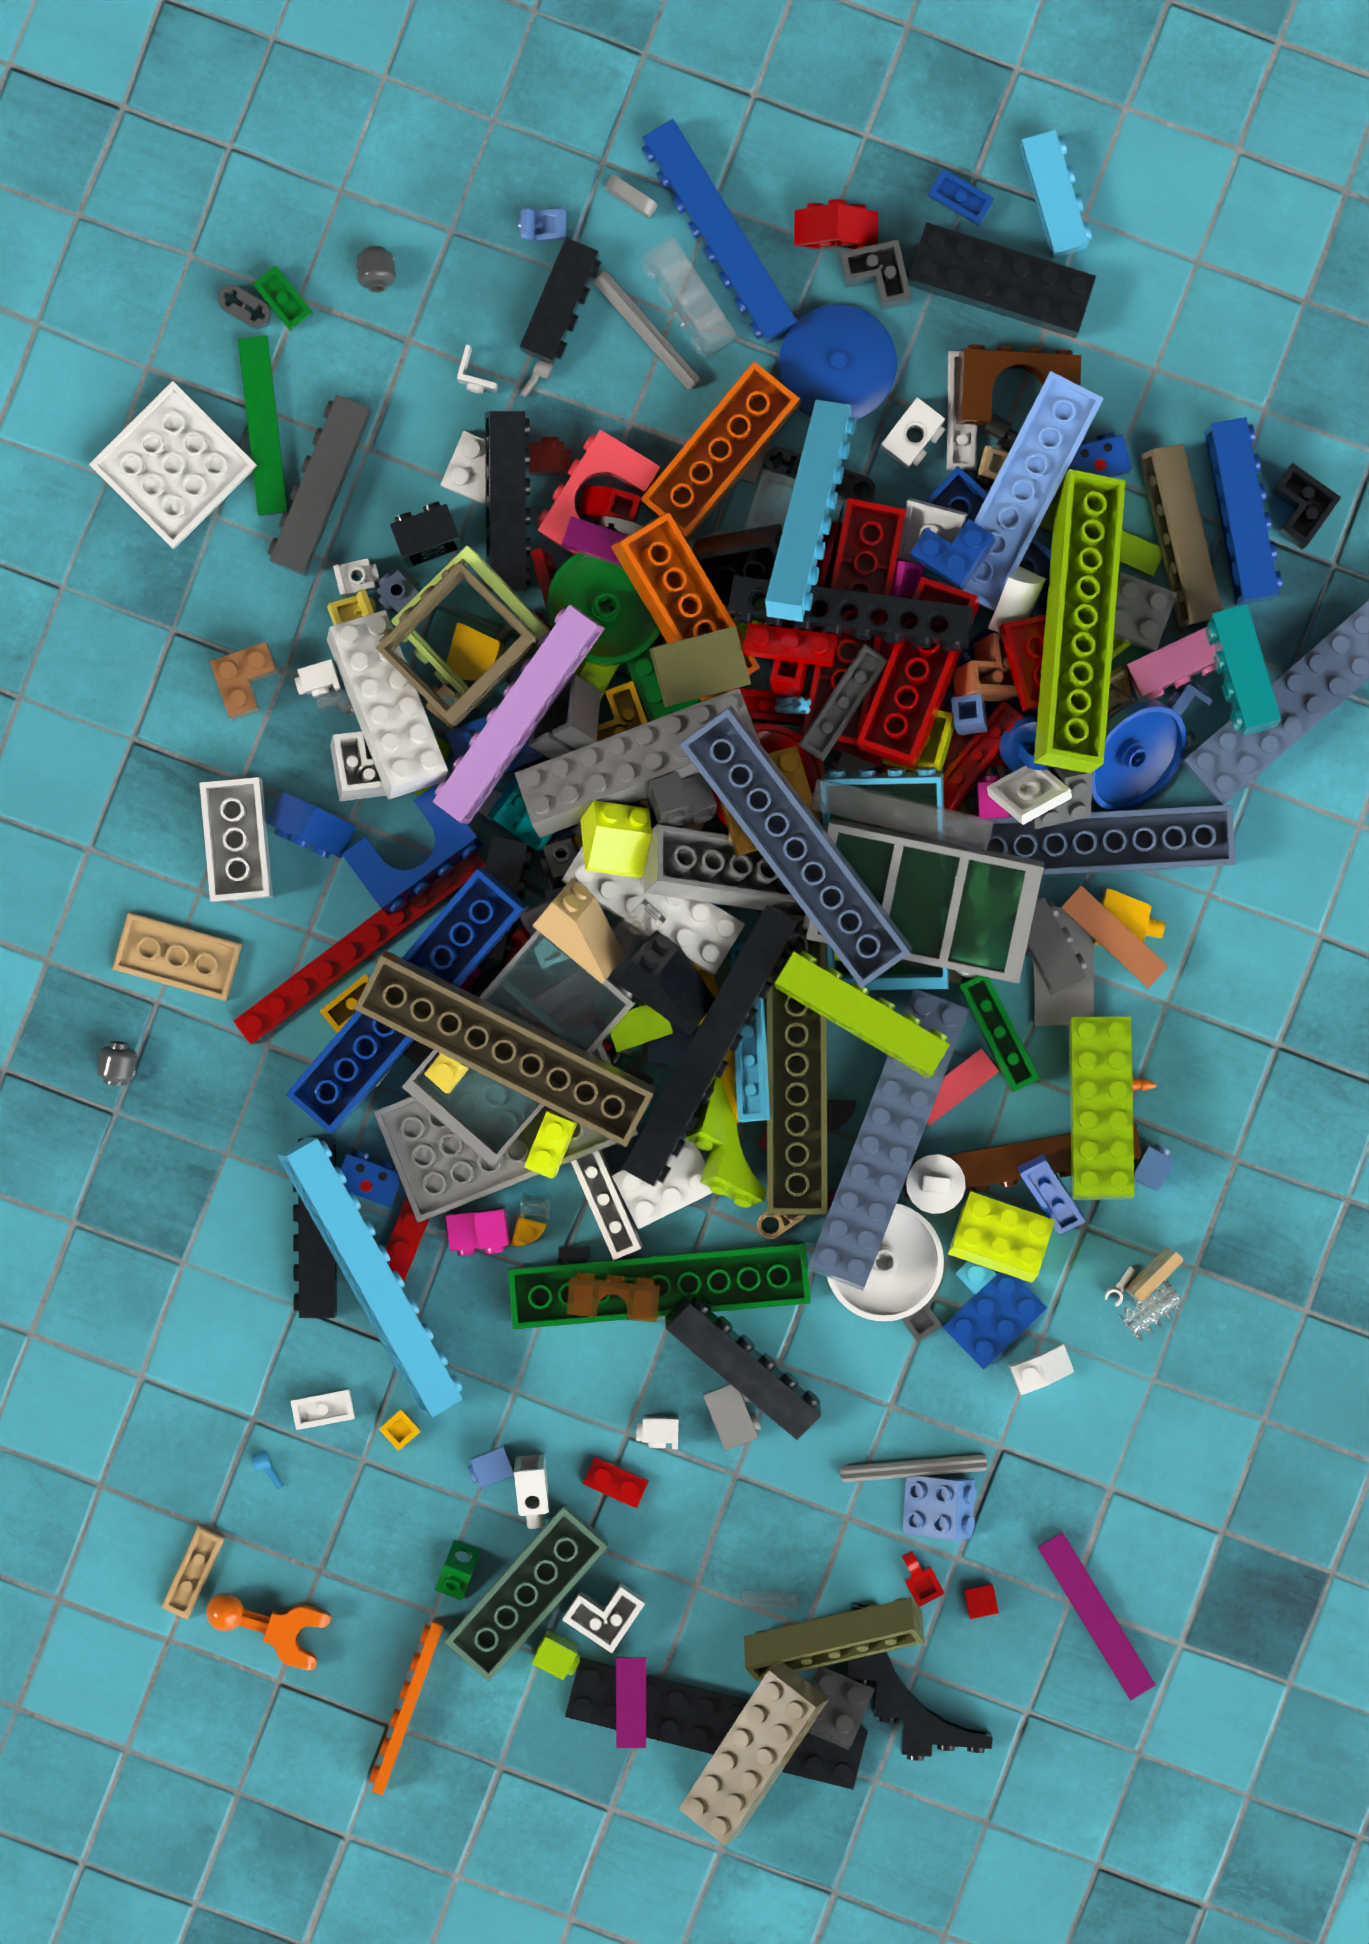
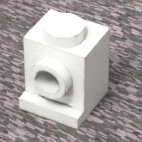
[333,558,380,598]
[294,659,342,697]
[636,1416,679,1449]

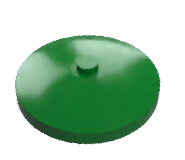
[546,553,661,666]

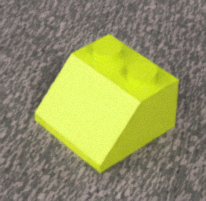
[580,800,652,878]

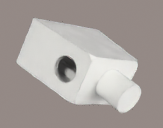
[514,1454,549,1529]

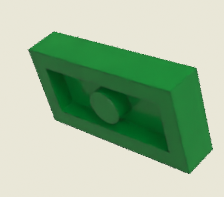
[252,265,313,332]

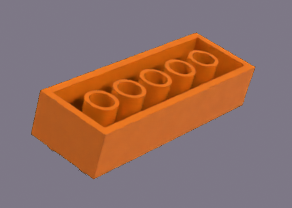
[640,361,801,541]
[610,512,761,701]

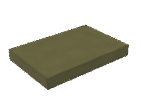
[649,626,751,707]

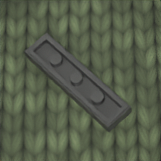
[798,644,888,761]

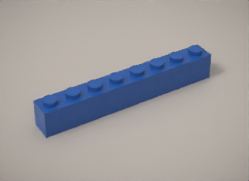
[641,119,797,344]

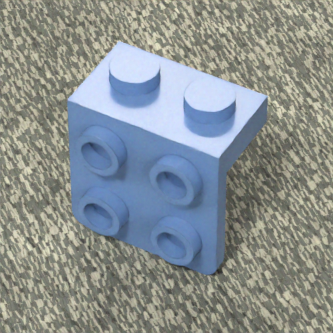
[903,1476,977,1541]

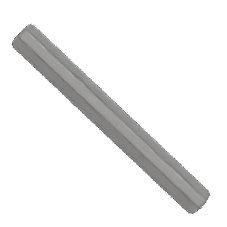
[594,271,700,390]
[840,1454,987,1482]

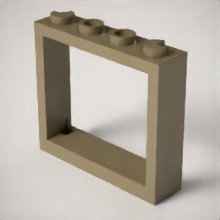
[376,562,539,726]

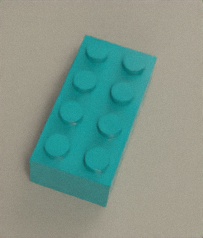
[1205,604,1281,737]

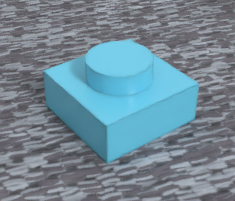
[954,1261,997,1295]

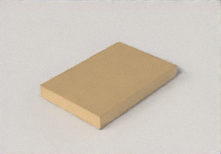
[1124,1247,1184,1302]

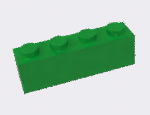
[957,975,1040,1092]

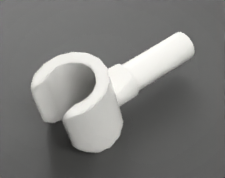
[1105,1266,1136,1306]

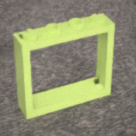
[391,546,551,708]

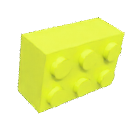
[948,1191,1055,1283]

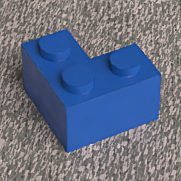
[910,519,995,591]
[266,791,357,859]

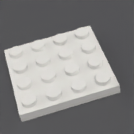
[89,381,257,549]

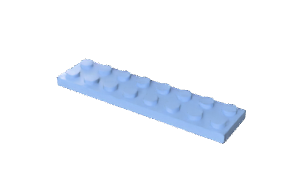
[942,371,1104,612]

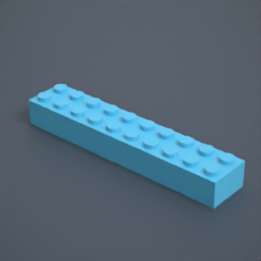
[277,1137,463,1418]

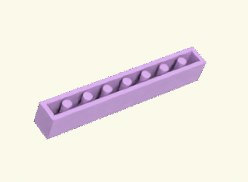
[433,605,605,824]

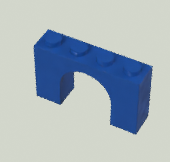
[342,784,483,915]

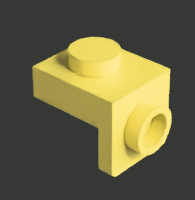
[327,589,376,625]

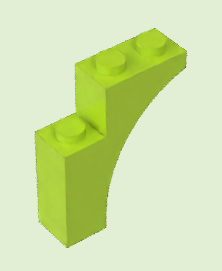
[685,1076,767,1208]

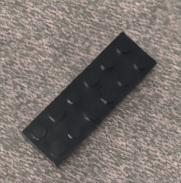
[908,222,1096,338]

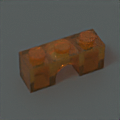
[567,1272,660,1322]

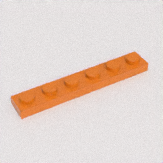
[369,1619,445,1796]

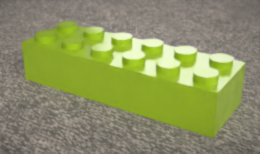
[775,951,950,1079]
[1069,1017,1135,1200]

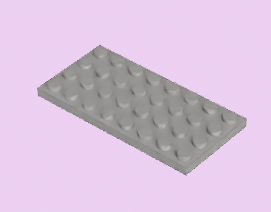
[374,1023,639,1222]

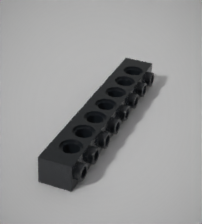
[728,576,974,652]

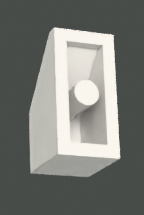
[1008,1344,1074,1395]

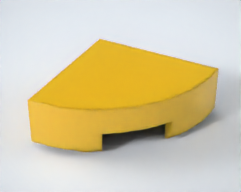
[510,1216,547,1246]

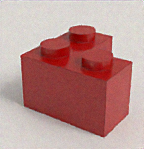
[794,199,878,250]

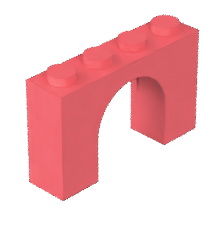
[536,429,661,555]

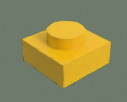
[379,1408,421,1451]

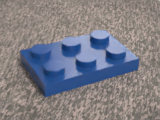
[942,1272,1047,1370]

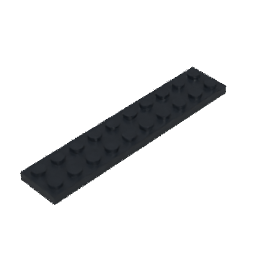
[565,1658,868,1790]

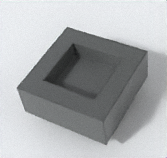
[901,1304,942,1342]

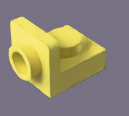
[424,1052,469,1093]

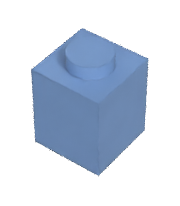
[951,694,988,735]
[1134,1143,1175,1192]
[468,1444,514,1488]

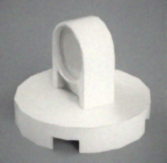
[906,1154,966,1214]

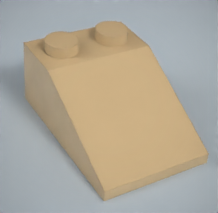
[532,878,625,984]

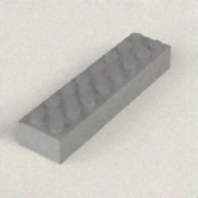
[515,688,760,838]

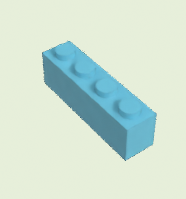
[1019,130,1092,259]

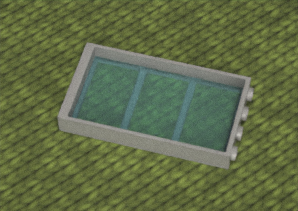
[402,930,636,1166]

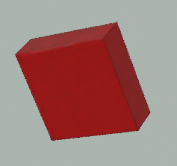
[963,1583,999,1619]

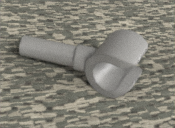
[520,361,553,398]

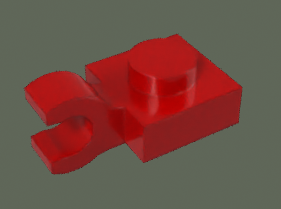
[902,1550,945,1607]

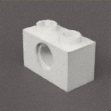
[880,397,946,470]

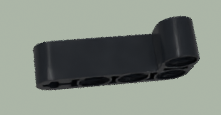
[764,447,876,523]

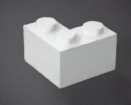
[330,731,387,802]
[562,1583,646,1653]

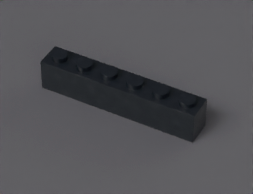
[485,411,531,591]
[293,1138,337,1318]
[665,1293,821,1440]

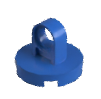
[999,716,1051,771]

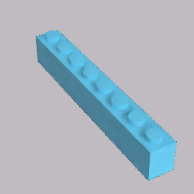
[765,400,856,622]

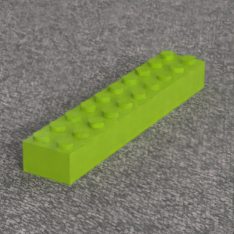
[1034,469,1126,774]

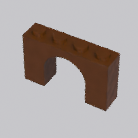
[956,344,1082,426]

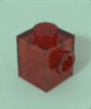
[529,437,571,476]

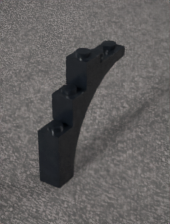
[846,1603,993,1761]

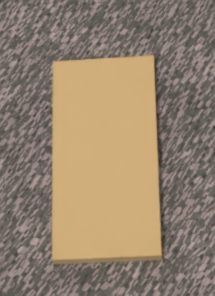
[112,912,243,1001]

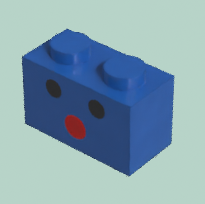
[1068,432,1132,477]
[341,1150,401,1208]

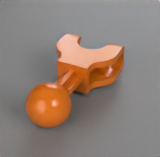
[206,1593,332,1670]

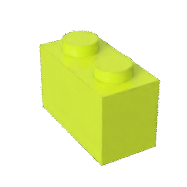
[524,1110,577,1179]

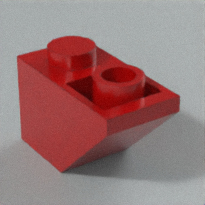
[577,485,642,523]

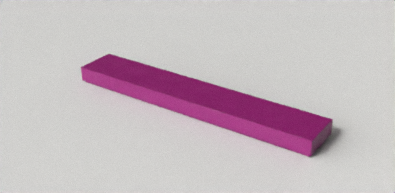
[1037,1532,1156,1701]

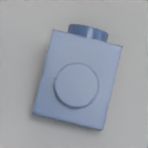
[518,208,566,243]
[1166,683,1213,716]

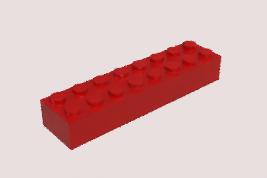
[799,498,907,747]

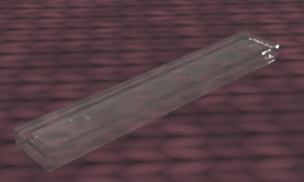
[811,778,994,852]

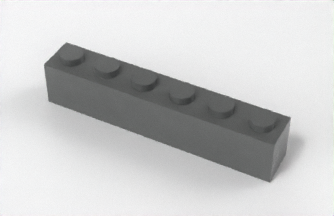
[268,395,372,576]

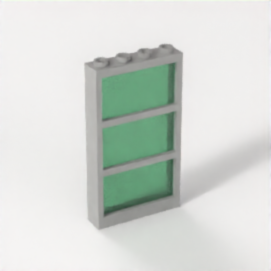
[802,818,1045,984]

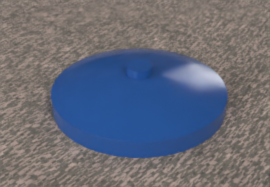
[779,304,897,421]
[1092,701,1186,811]

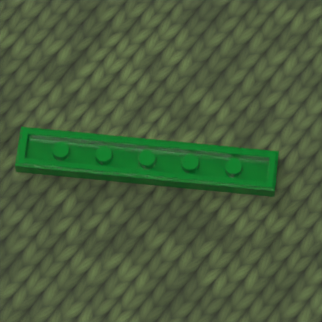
[238,335,288,516]

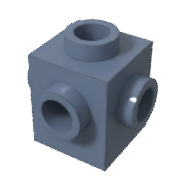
[377,570,420,613]

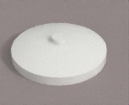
[826,1203,944,1321]

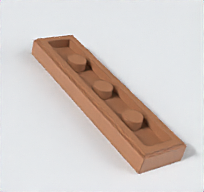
[1060,886,1169,988]

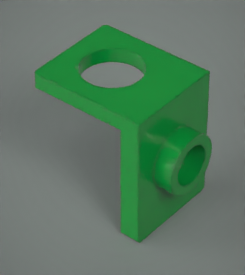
[434,1540,481,1600]

